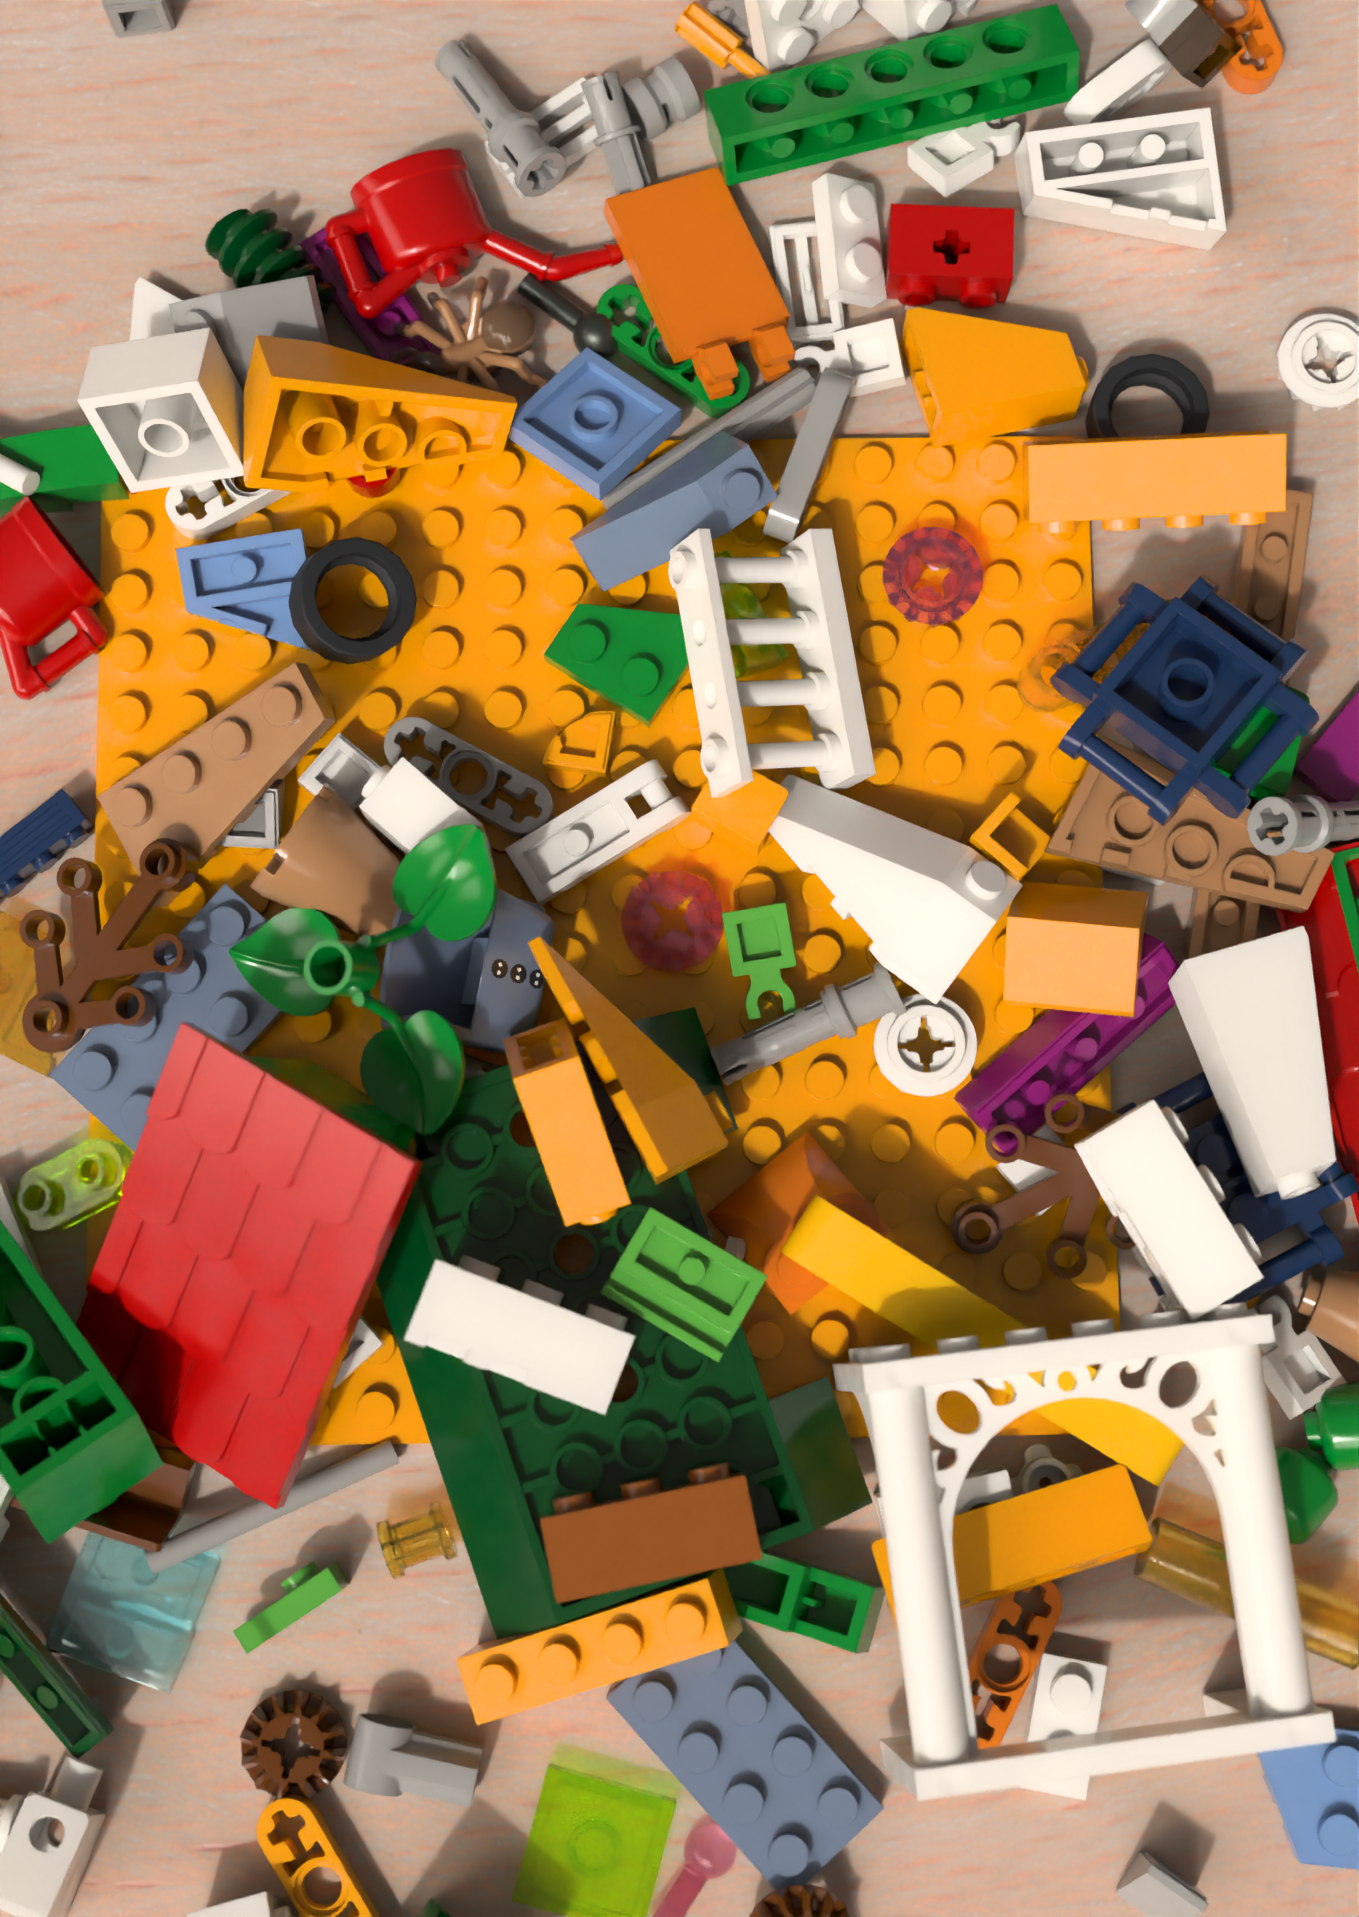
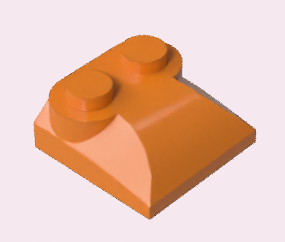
[707,1132,891,1315]

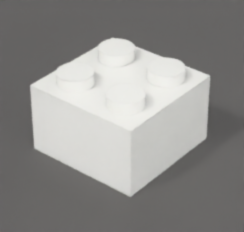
[77,327,244,493]

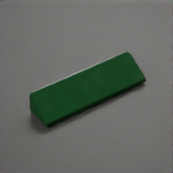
[0,1593,114,1759]

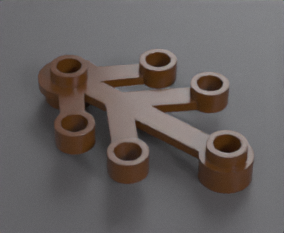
[20,838,199,1053]
[951,1091,1187,1279]

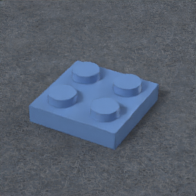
[507,347,681,501]

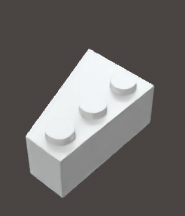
[1014,107,1227,251]
[1074,1100,1264,1320]
[404,1254,636,1415]

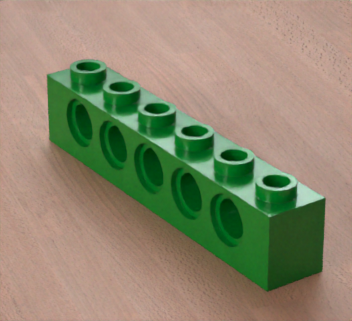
[703,3,1080,186]

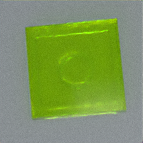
[511,1763,676,1917]

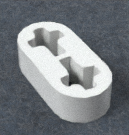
[1064,39,1172,126]

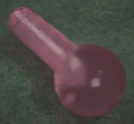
[652,1823,736,1917]

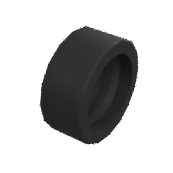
[1085,354,1210,438]
[288,537,417,664]

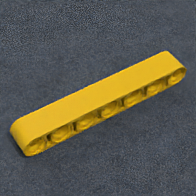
[780,1194,1185,1487]

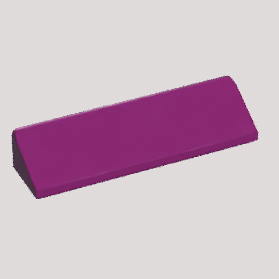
[954,932,1180,1153]

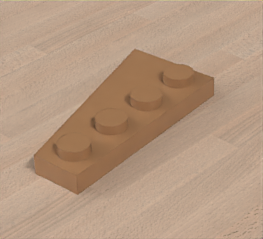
[97,662,337,907]

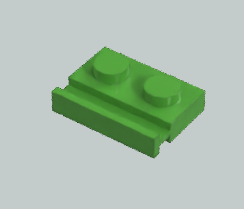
[600,1207,768,1362]

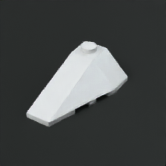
[768,774,1023,1004]

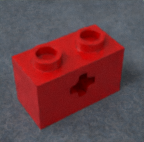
[884,203,1015,309]

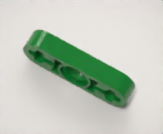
[597,284,750,419]

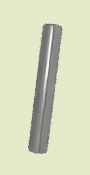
[602,367,817,512]

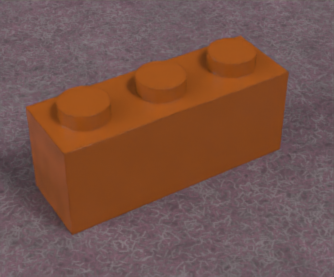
[540,1462,763,1603]

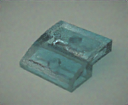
[45,1531,221,1694]

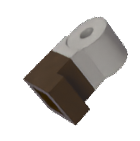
[1125,0,1243,89]

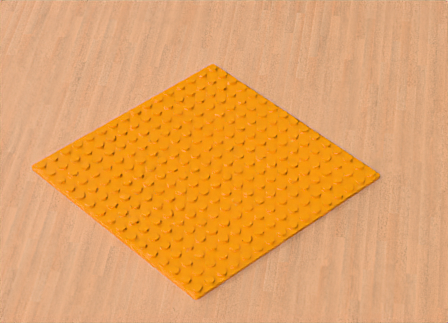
[86,436,1122,1447]

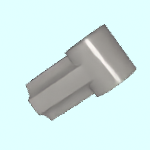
[343,1713,485,1807]

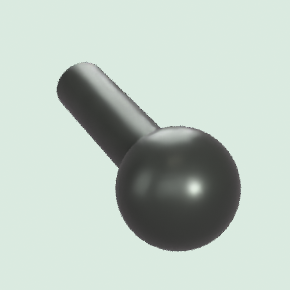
[517,273,619,359]

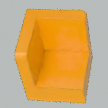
[691,770,788,857]
[966,790,1051,882]

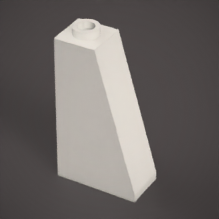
[1168,926,1336,1200]

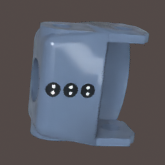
[380,888,555,1054]

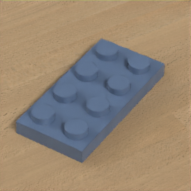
[49,884,284,1152]
[606,1640,884,1890]

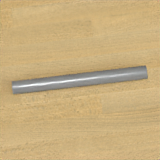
[144,1439,400,1575]

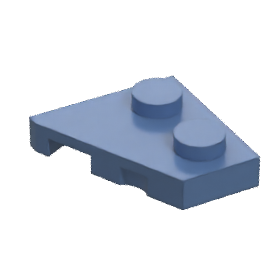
[176,528,315,652]
[1257,1725,1359,1870]

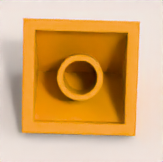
[1003,881,1148,1017]

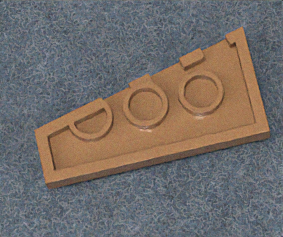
[1044,736,1335,914]

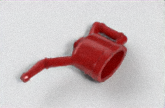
[325,148,623,319]
[0,495,109,700]

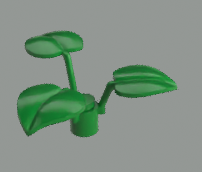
[229,824,497,1135]

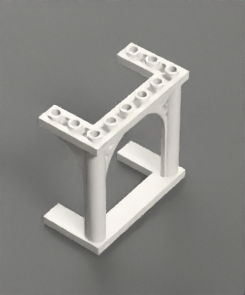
[832,1302,1336,1801]

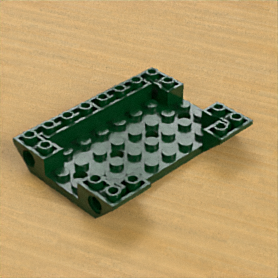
[376,1007,873,1640]

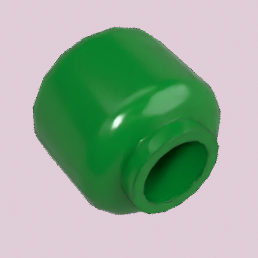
[1303,1382,1359,1471]
[1275,1446,1338,1544]

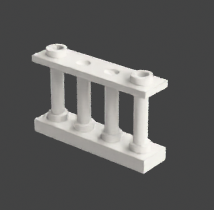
[668,529,876,798]

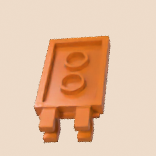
[603,166,796,401]

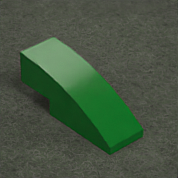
[0,425,129,516]
[697,1549,885,1654]

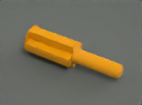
[675,1,772,79]

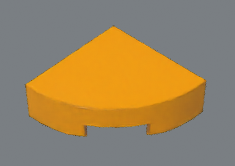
[543,711,616,777]

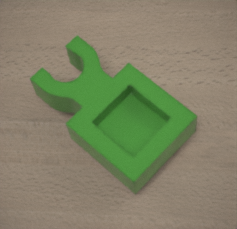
[722,901,797,1020]
[233,1561,350,1654]

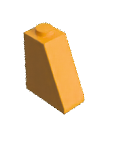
[899,307,1089,448]
[502,1017,630,1226]

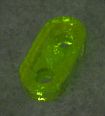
[14,1139,133,1232]

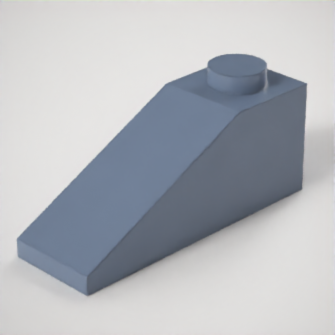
[569,431,778,591]

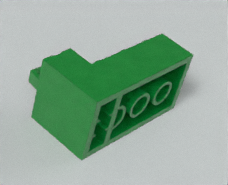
[0,1220,164,1544]

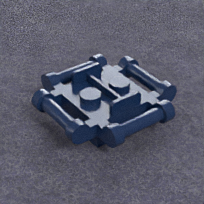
[1050,575,1319,826]
[1115,1071,1359,1304]

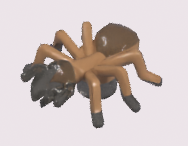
[388,276,548,393]

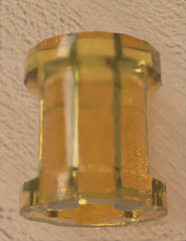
[376,1501,458,1579]

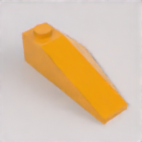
[243,335,518,493]
[528,936,733,1185]

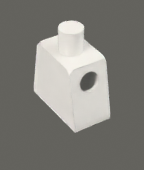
[0,1756,105,1917]

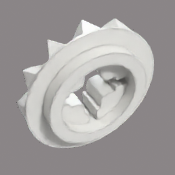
[1275,314,1359,412]
[873,994,977,1098]

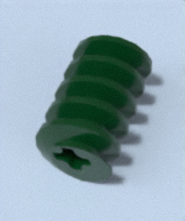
[205,208,337,318]

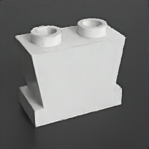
[359,757,492,857]

